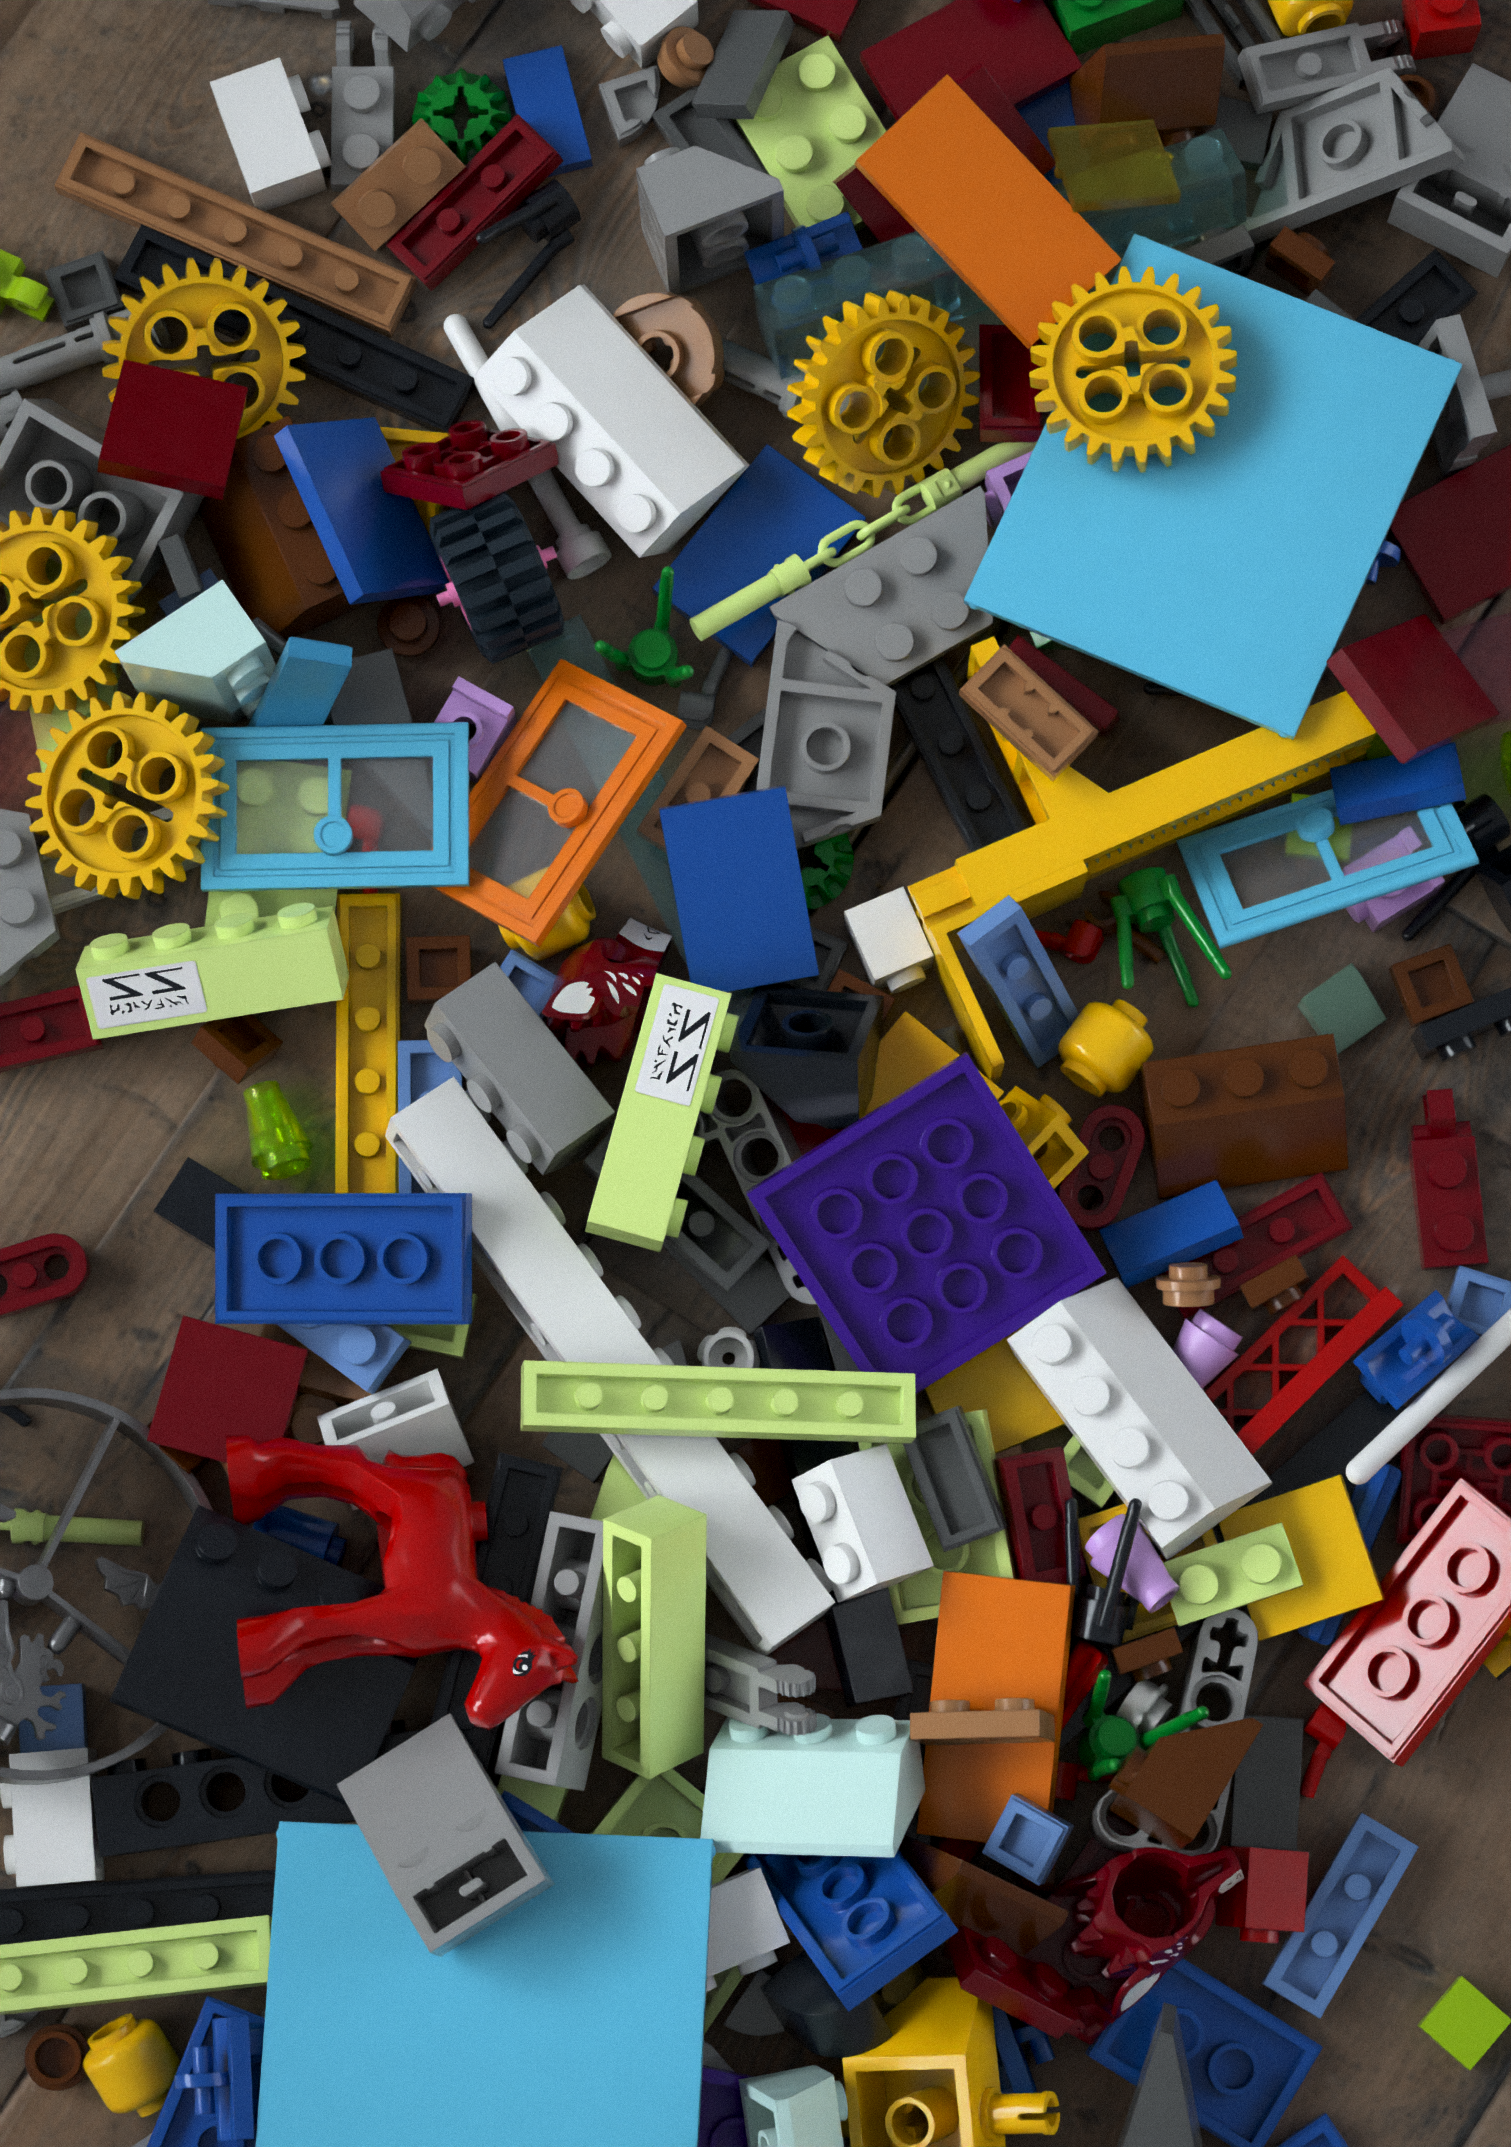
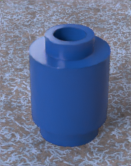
[253,1505,348,1567]

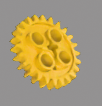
[102,257,306,439]
[1029,266,1237,473]
[787,290,980,498]
[0,507,145,714]
[25,691,229,900]

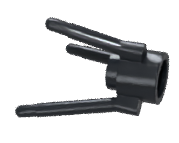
[476,179,581,329]
[1359,794,1511,941]
[1065,1498,1161,1646]

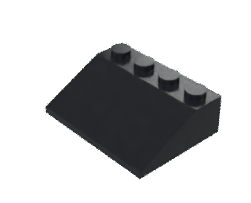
[110,1505,419,1806]

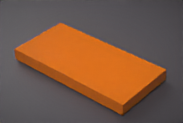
[854,74,1122,349]
[917,1571,1076,1843]

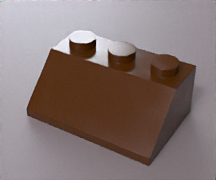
[198,415,371,649]
[1137,1033,1349,1200]

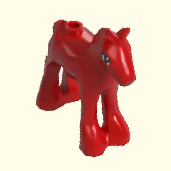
[226,1435,579,1730]

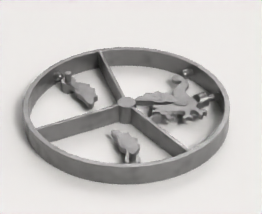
[0,1388,213,1785]

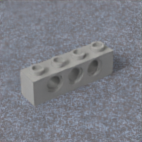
[495,1511,603,1791]

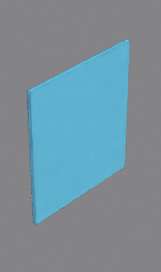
[964,233,1462,740]
[255,1821,716,2147]

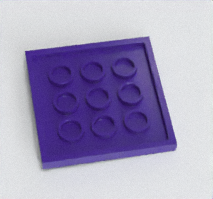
[746,1052,1107,1394]

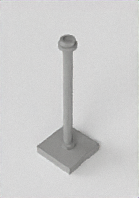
[1418,314,1511,477]

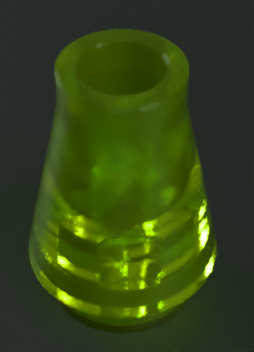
[242,1081,313,1181]

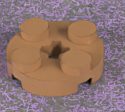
[613,292,725,408]

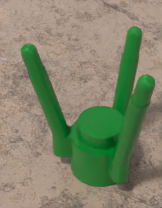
[595,566,694,688]
[1110,867,1232,1008]
[1078,1669,1209,1782]

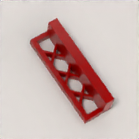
[1205,1255,1404,1455]

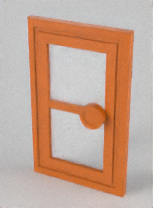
[431,658,687,948]

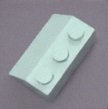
[114,579,276,723]
[700,1713,926,1857]
[739,2065,848,2147]

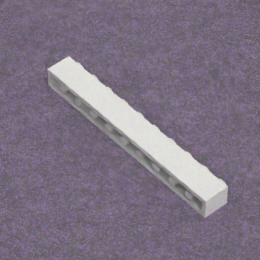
[385,1076,835,1656]

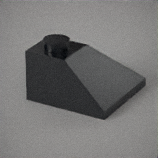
[730,986,884,1130]

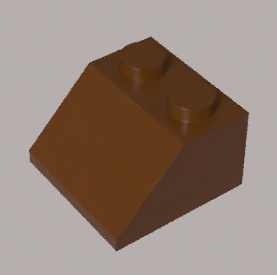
[1069,33,1226,159]
[1108,1717,1263,1852]
[898,1835,1069,1961]

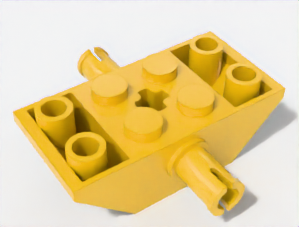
[840,1975,1060,2147]

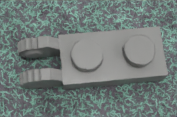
[1237,19,1416,115]
[331,21,396,192]
[704,1633,817,1736]

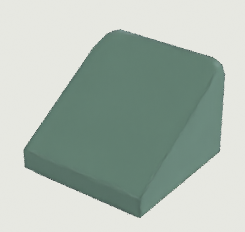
[1297,963,1387,1056]

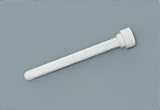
[444,314,612,580]
[1346,1308,1511,1485]

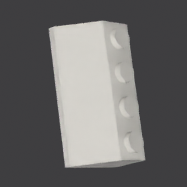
[474,284,750,558]
[1007,1277,1272,1561]

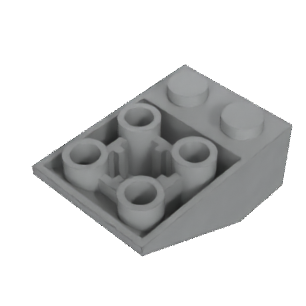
[1387,63,1511,278]
[337,1713,554,1957]

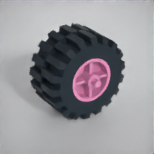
[429,491,564,664]

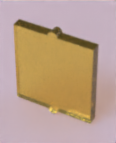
[1047,119,1181,212]

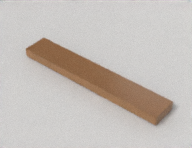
[54,132,418,338]

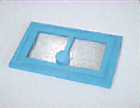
[201,722,470,892]
[1176,789,1479,949]

